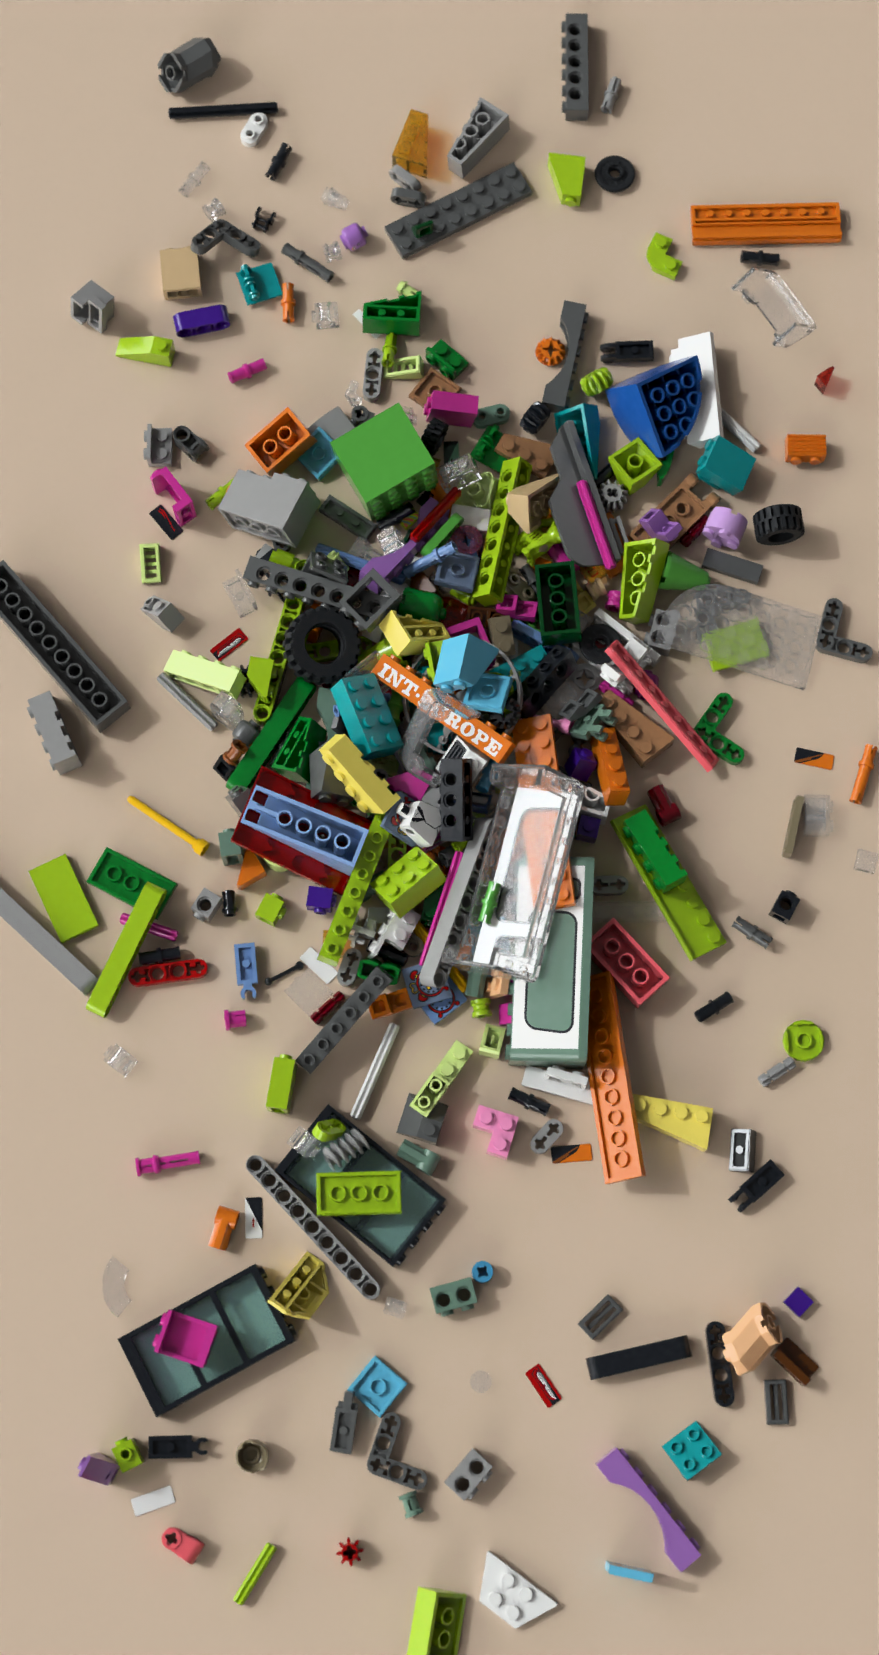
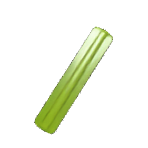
[233,1543,277,1606]

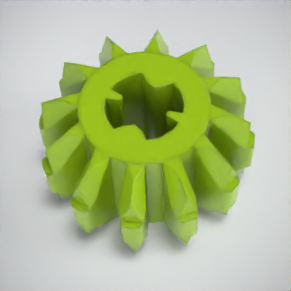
[580,367,614,396]

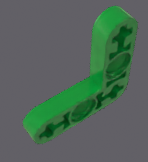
[694,693,744,765]

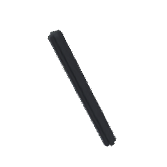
[168,102,278,119]

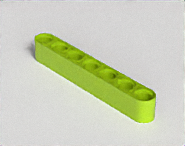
[86,881,167,1018]

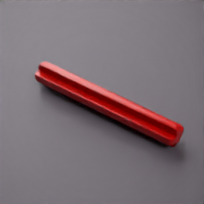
[410,487,462,543]

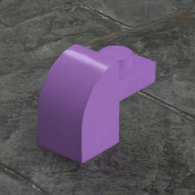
[638,508,683,543]

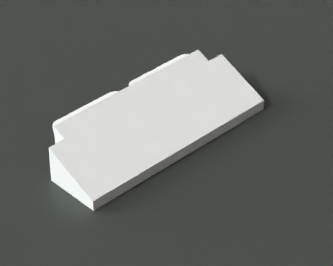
[669,331,724,449]

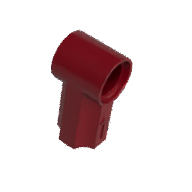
[647,784,682,827]

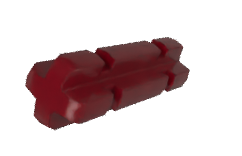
[680,515,708,547]
[311,991,346,1025]

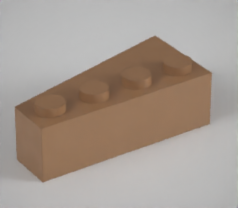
[599,690,675,768]

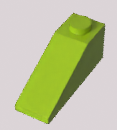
[115,336,175,367]

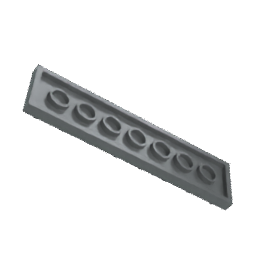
[384,162,532,259]

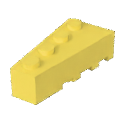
[633,1094,713,1152]

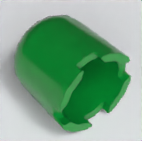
[398,587,447,623]

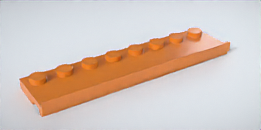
[690,202,842,246]

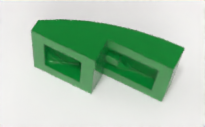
[657,451,674,486]

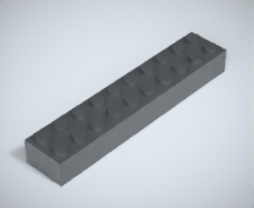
[0,560,131,733]

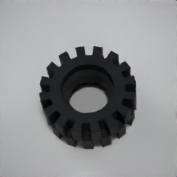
[421,418,449,456]

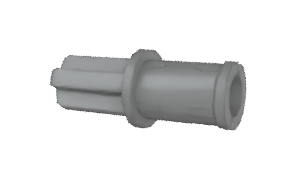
[600,76,621,114]

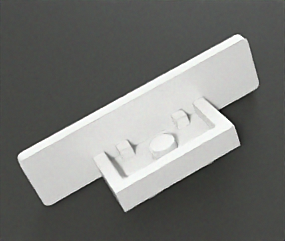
[367,909,421,959]
[522,1065,593,1105]

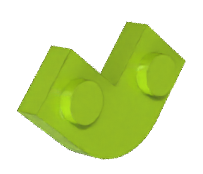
[646,232,683,280]

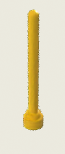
[127,796,210,856]

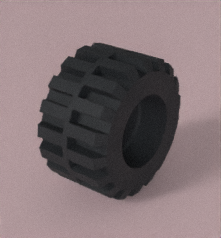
[753,504,805,545]

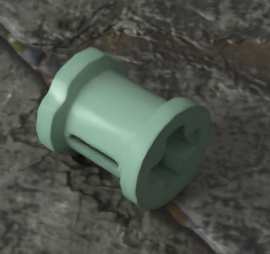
[398,1490,424,1518]

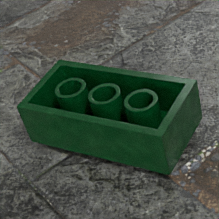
[535,561,582,646]

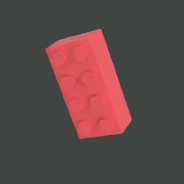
[591,917,670,1009]

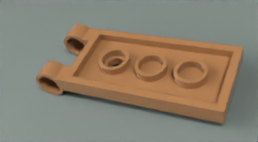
[628,473,721,551]

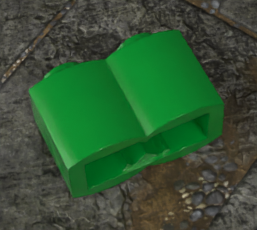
[357,957,402,985]

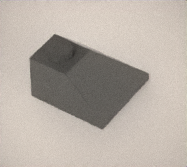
[396,1093,449,1145]

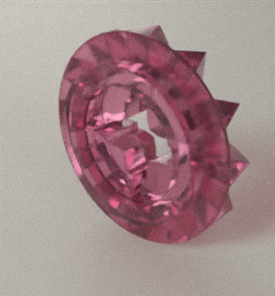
[451,525,483,555]

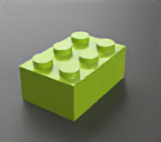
[370,846,446,919]

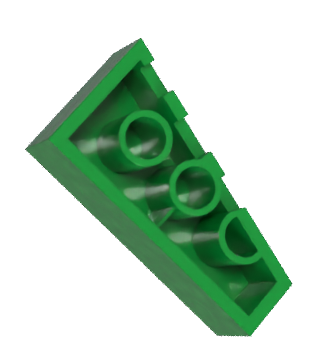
[622,809,688,894]

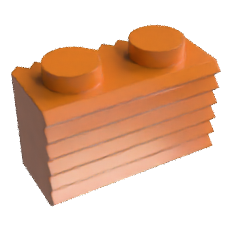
[785,434,827,465]

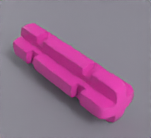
[598,680,634,706]

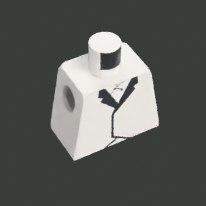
[396,801,441,848]

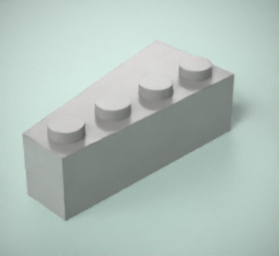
[27,691,82,775]

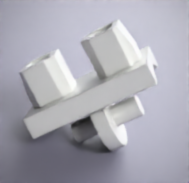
[347,915,377,948]

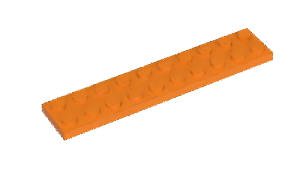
[512,714,576,913]
[586,971,646,1184]

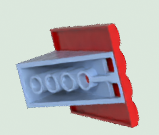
[231,766,372,896]

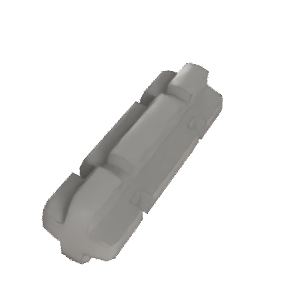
[758,1057,796,1087]

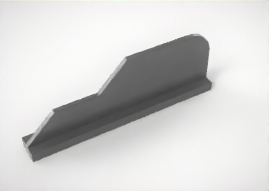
[548,420,622,567]

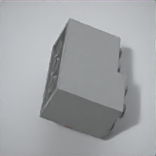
[218,469,320,548]

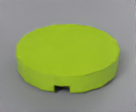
[782,1020,824,1062]

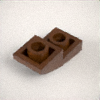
[466,605,505,629]

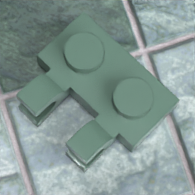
[569,703,618,742]

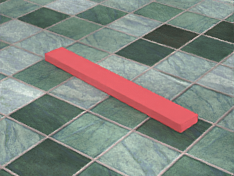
[605,639,719,772]

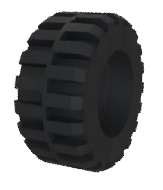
[282,606,362,685]

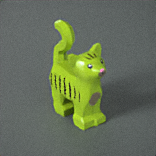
[514,513,562,567]

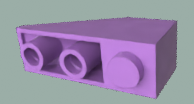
[78,1452,120,1486]

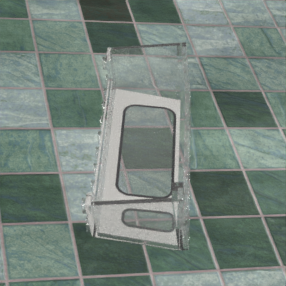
[441,764,584,983]

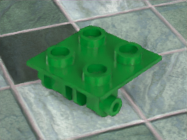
[469,424,508,473]

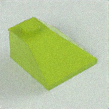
[608,437,663,496]

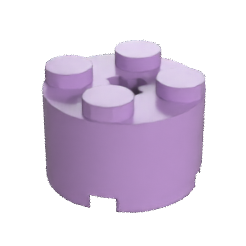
[702,507,748,549]

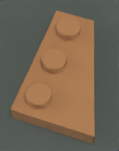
[494,433,554,479]

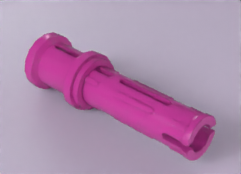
[135,1151,200,1177]

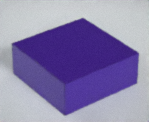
[783,1287,813,1318]

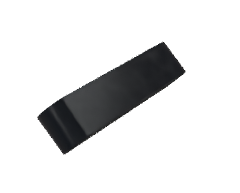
[586,1335,692,1380]

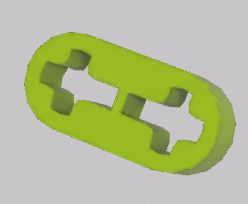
[312,1119,346,1142]

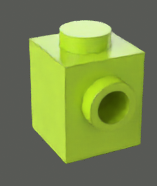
[255,893,287,927]
[111,1436,145,1473]

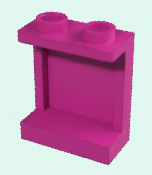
[150,466,197,527]
[152,1309,219,1368]

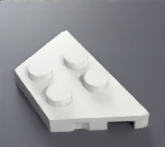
[479,1550,557,1629]

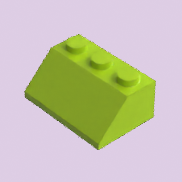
[407,1587,467,1655]

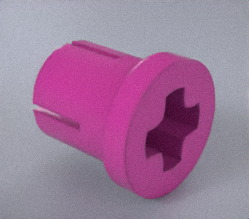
[224,1010,246,1031]

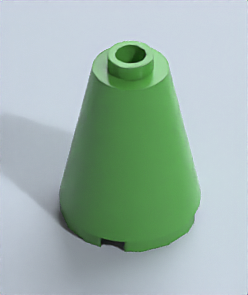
[658,551,711,591]

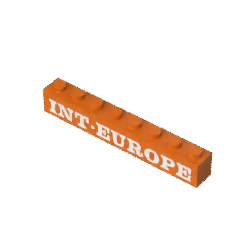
[371,654,516,765]

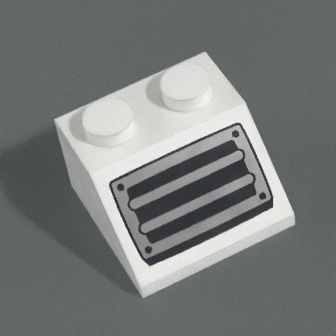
[436,735,491,785]

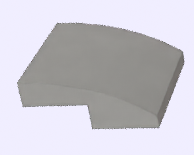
[308,406,356,440]

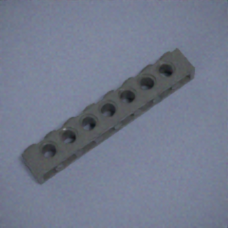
[243,556,400,626]

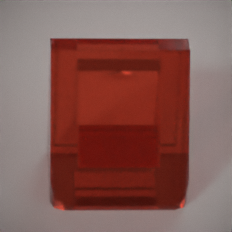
[814,366,834,394]

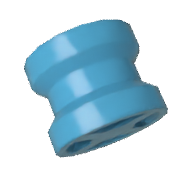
[472,1261,493,1283]

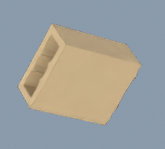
[159,246,202,300]

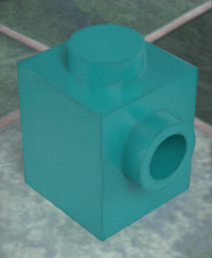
[425,723,451,754]

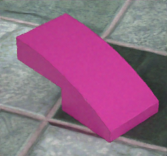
[496,594,538,622]

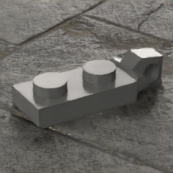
[330,1390,358,1454]

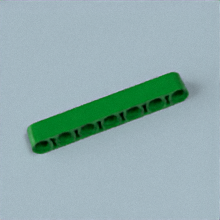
[226,677,317,790]

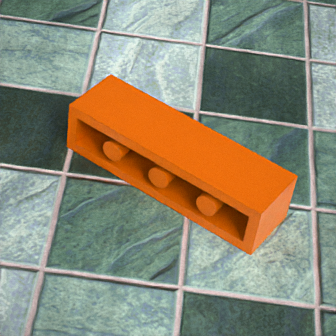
[590,727,630,806]

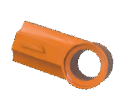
[208,1205,240,1251]

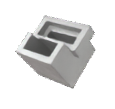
[71,280,114,334]

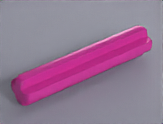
[120,913,179,941]

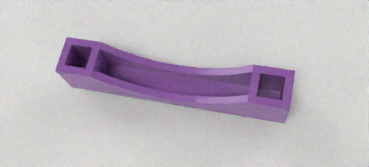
[359,497,450,594]
[595,1447,701,1572]

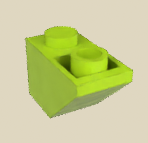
[247,656,278,703]

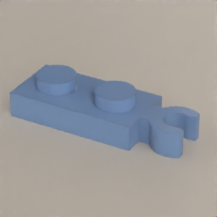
[234,942,258,1000]

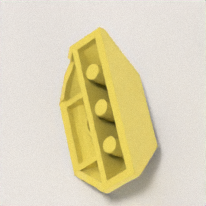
[267,1251,329,1320]

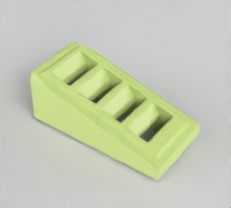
[383,355,424,379]
[139,543,162,584]

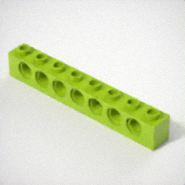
[472,456,532,606]
[317,813,390,967]

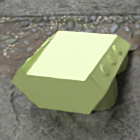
[454,471,499,513]

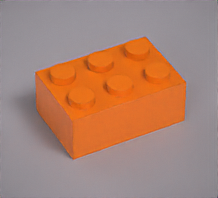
[245,407,317,477]

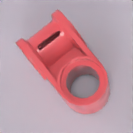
[162,1527,205,1565]

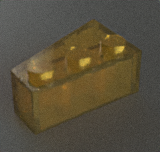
[392,109,428,179]

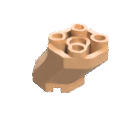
[722,1302,783,1376]

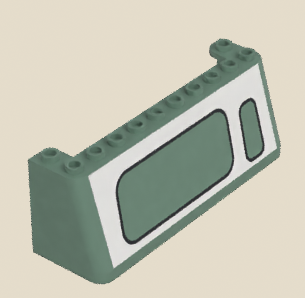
[505,857,594,1069]

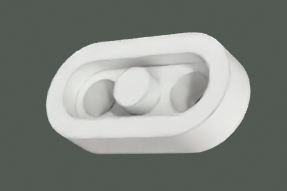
[240,112,268,147]

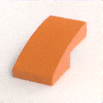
[369,987,413,1020]

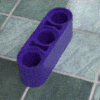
[173,304,230,337]

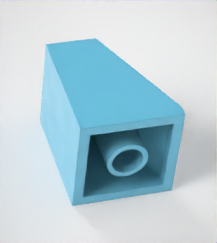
[433,633,499,693]

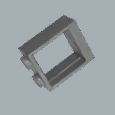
[339,568,404,634]

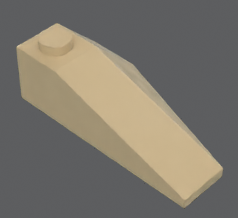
[506,473,560,534]

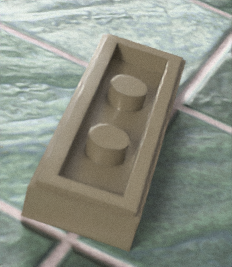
[782,795,804,858]

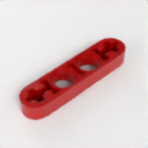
[128,959,208,987]

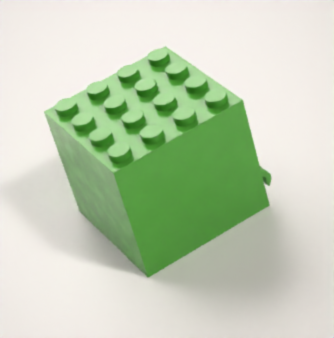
[330,402,438,521]

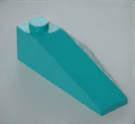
[554,403,600,480]

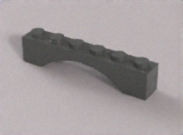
[542,300,589,413]

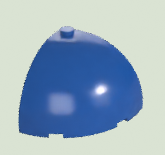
[605,355,702,458]

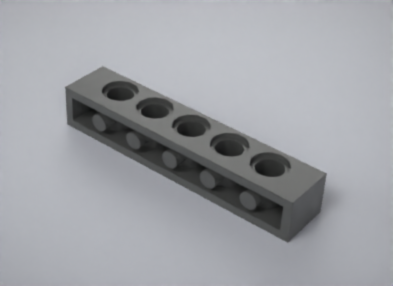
[561,13,589,121]
[295,965,394,1074]

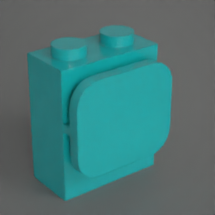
[696,435,756,496]

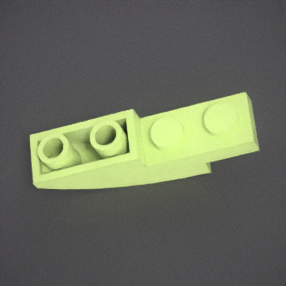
[409,1040,473,1118]

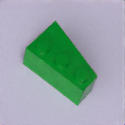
[362,291,422,336]
[271,716,327,784]

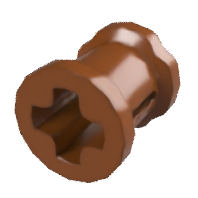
[223,739,248,766]

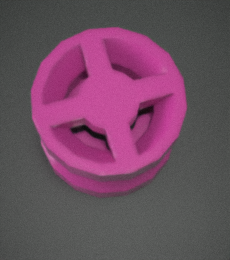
[605,590,621,613]

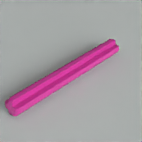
[576,480,616,570]

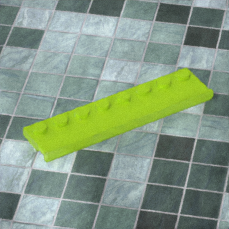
[610,804,726,961]

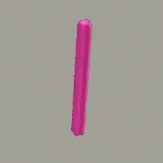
[419,851,464,966]

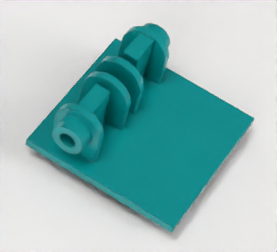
[236,262,283,306]
[662,1421,722,1481]

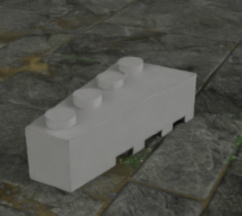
[447,97,510,179]

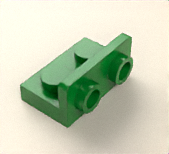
[426,339,469,381]

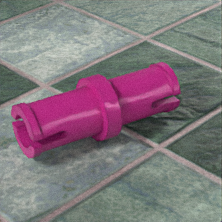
[227,358,267,384]

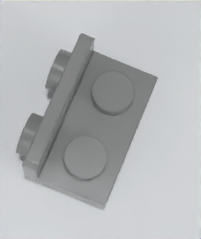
[143,424,173,467]

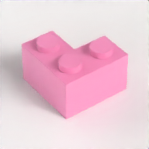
[472,1105,519,1160]

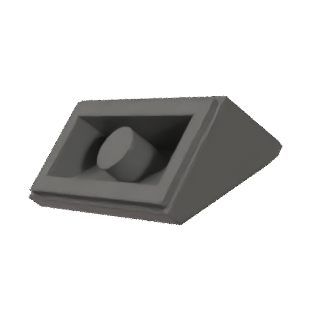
[729,1129,756,1173]

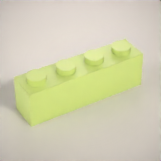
[164,650,247,700]

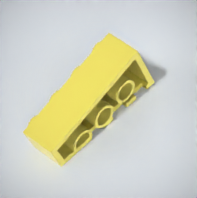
[319,734,401,814]

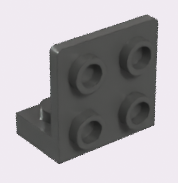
[301,551,348,585]

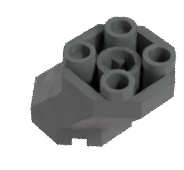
[158,38,221,93]

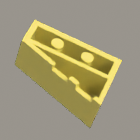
[379,610,451,656]

